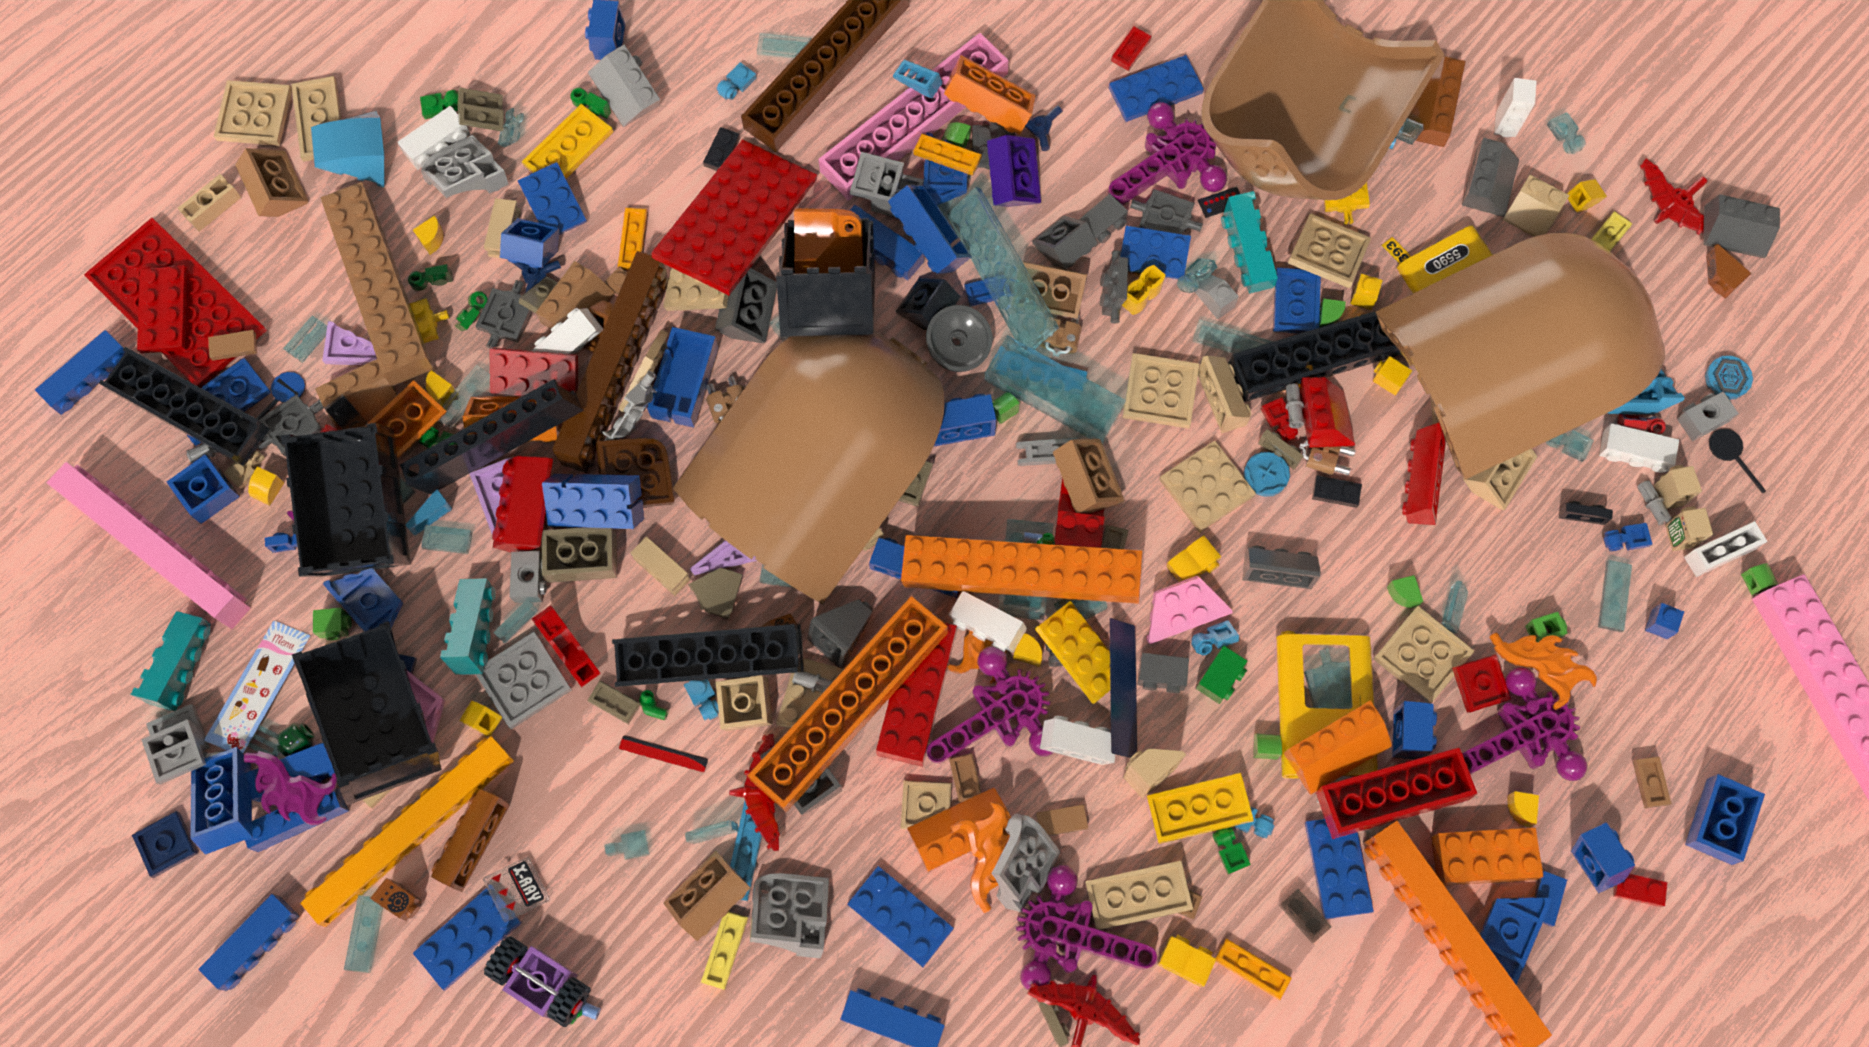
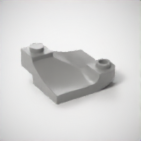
[421,135,509,198]
[991,814,1061,912]
[750,873,829,958]

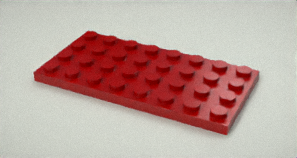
[652,139,817,296]
[84,217,267,388]

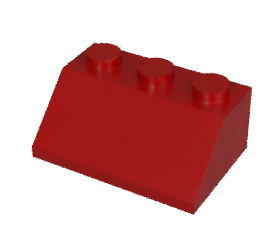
[1299,377,1355,448]

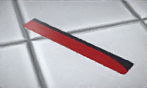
[619,736,708,772]

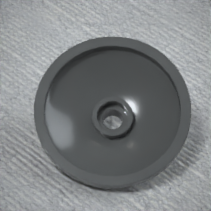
[926,305,993,372]

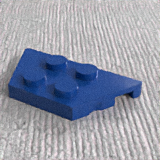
[923,132,968,205]
[322,568,403,632]
[1480,897,1553,985]

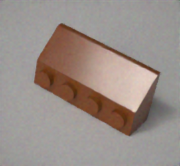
[1402,56,1466,147]
[431,789,510,892]

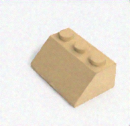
[1198,356,1251,434]
[1463,449,1537,510]
[1123,749,1186,799]

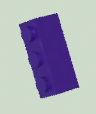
[987,135,1041,207]

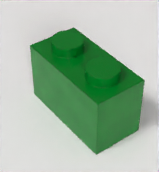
[1196,646,1248,704]

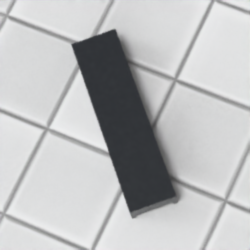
[1228,310,1402,402]
[99,347,270,467]
[400,379,584,495]
[612,624,804,687]

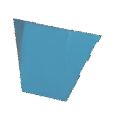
[311,111,384,188]
[1608,369,1685,415]

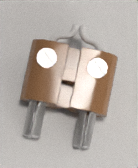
[1039,313,1082,357]
[706,376,744,424]
[1299,440,1356,475]

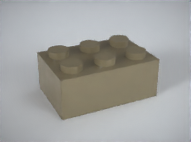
[542,527,617,583]

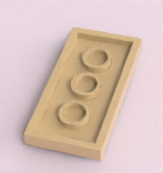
[292,76,342,162]
[1085,861,1193,930]

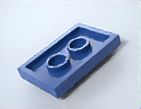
[517,162,587,235]
[1121,226,1191,280]
[1273,268,1321,334]

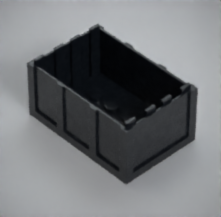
[776,218,876,336]
[281,423,411,577]
[291,621,442,805]

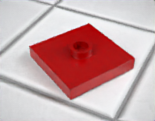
[1452,654,1511,713]

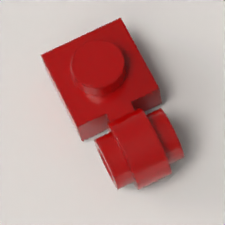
[1261,397,1298,442]
[1617,414,1666,435]

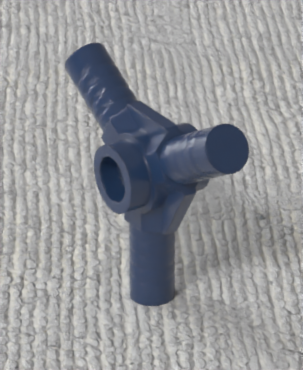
[1024,105,1063,151]
[512,260,561,293]

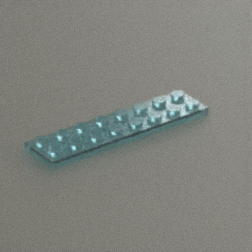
[947,187,1059,355]

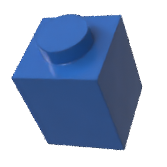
[1645,603,1684,639]

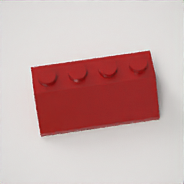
[1402,423,1446,525]
[492,456,553,553]

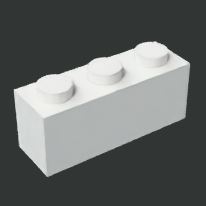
[1494,78,1537,137]
[397,106,470,170]
[531,308,603,355]
[1599,423,1679,473]
[1684,522,1768,577]
[949,591,1027,653]
[1040,716,1116,765]

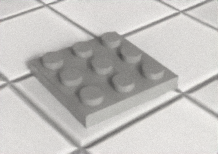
[476,632,572,729]

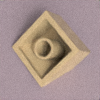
[1503,175,1569,237]

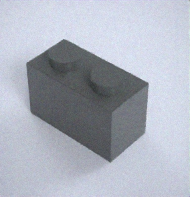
[1079,194,1128,247]
[1137,653,1189,693]

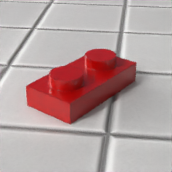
[1111,26,1152,71]
[1613,874,1668,907]

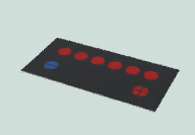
[1197,187,1240,218]

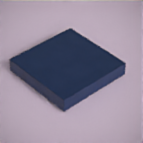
[132,811,198,878]

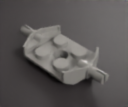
[603,371,657,441]

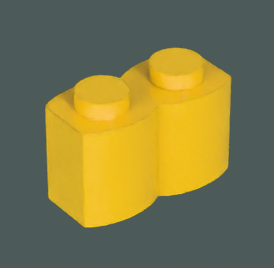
[1122,265,1165,315]
[1166,535,1221,582]
[1157,935,1217,987]

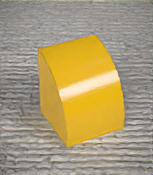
[1567,179,1607,213]
[413,215,444,255]
[426,370,457,408]
[248,466,284,506]
[1013,633,1042,667]
[459,700,502,737]
[1507,791,1539,828]

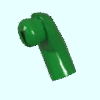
[639,690,669,721]

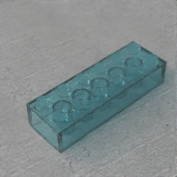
[984,335,1126,445]

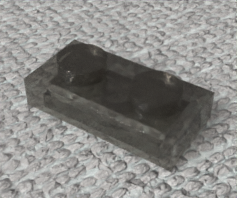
[1279,889,1332,944]

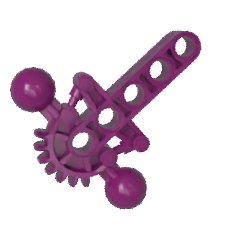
[1108,102,1227,205]
[927,646,1054,764]
[1462,666,1588,781]
[1016,865,1157,990]

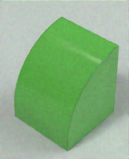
[941,122,971,148]
[1319,298,1346,328]
[992,392,1020,425]
[1741,563,1779,595]
[1387,575,1423,608]
[1253,733,1282,760]

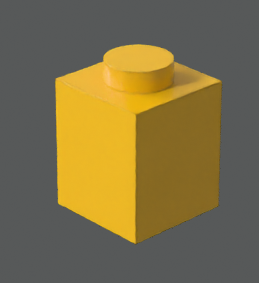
[1350,274,1383,310]
[1373,356,1412,396]

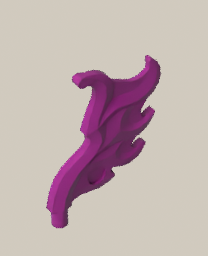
[244,751,338,825]

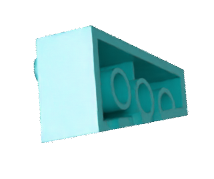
[1221,191,1278,294]
[440,578,496,675]
[130,611,211,711]

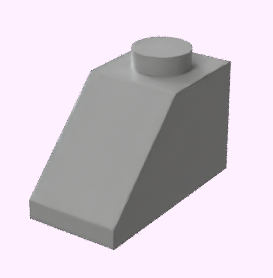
[1190,274,1239,319]

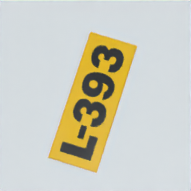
[1381,237,1412,264]

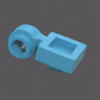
[717,62,757,100]
[1191,620,1239,655]
[684,680,719,720]
[1233,807,1275,839]

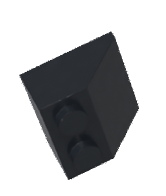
[895,278,961,330]

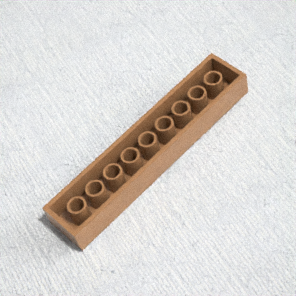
[320,182,434,386]

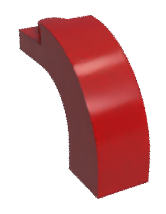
[531,605,601,688]

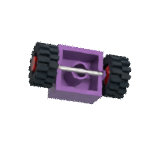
[484,936,591,1027]

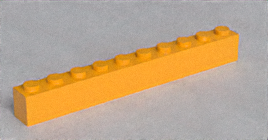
[300,736,514,927]

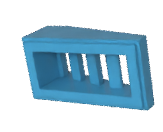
[893,59,942,98]
[406,489,452,536]

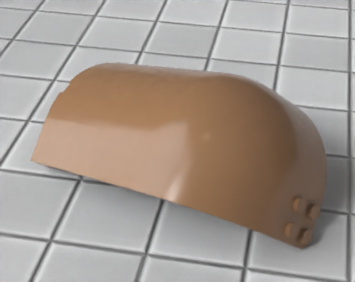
[1201,0,1445,200]
[1376,233,1665,480]
[673,330,945,604]

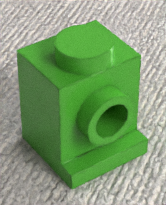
[1525,612,1567,642]

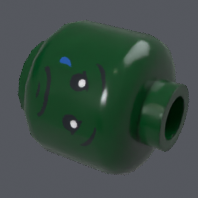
[277,723,315,757]

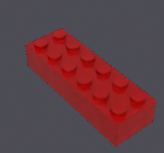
[876,622,957,767]
[1316,747,1478,839]

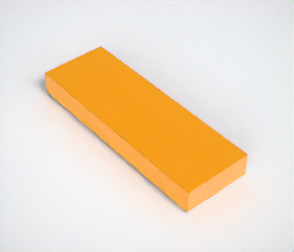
[913,134,982,176]
[617,208,648,270]
[1216,939,1292,1000]

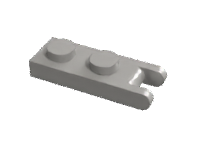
[1016,438,1077,466]

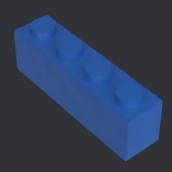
[849,204,924,281]
[35,330,125,415]
[869,537,959,598]
[245,743,335,802]
[245,787,349,852]
[198,894,300,991]
[840,988,945,1047]

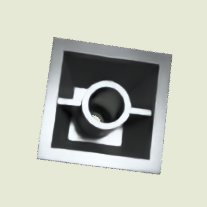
[807,599,873,668]

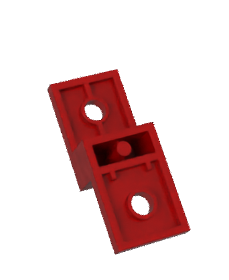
[1054,478,1105,548]

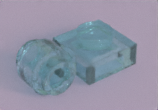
[1547,112,1586,154]
[1177,258,1218,293]
[1546,430,1594,462]

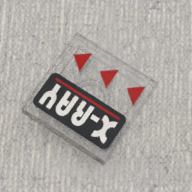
[483,856,550,923]

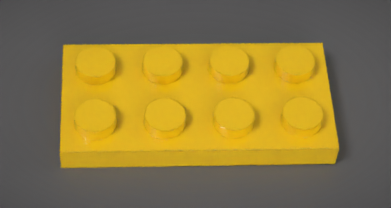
[522,104,613,179]
[1035,601,1110,704]
[1147,773,1254,844]

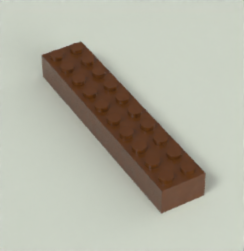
[741,0,909,152]
[552,251,669,473]

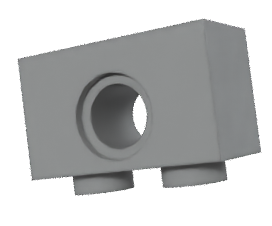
[1677,392,1739,442]
[510,551,547,603]

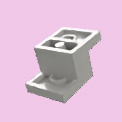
[850,152,924,217]
[141,704,210,785]

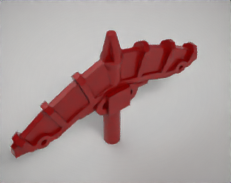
[1640,158,1708,235]
[729,734,780,851]
[1027,975,1140,1047]

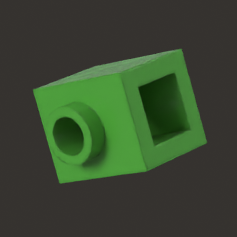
[313,608,352,641]

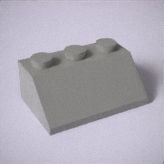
[588,44,660,127]

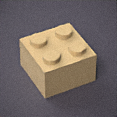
[716,675,773,731]

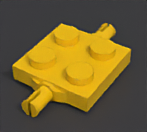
[1323,182,1370,225]
[410,298,450,343]

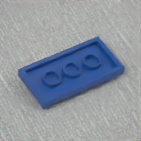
[1108,55,1204,122]
[187,358,272,446]
[1305,819,1374,920]
[847,866,954,968]
[413,885,522,991]

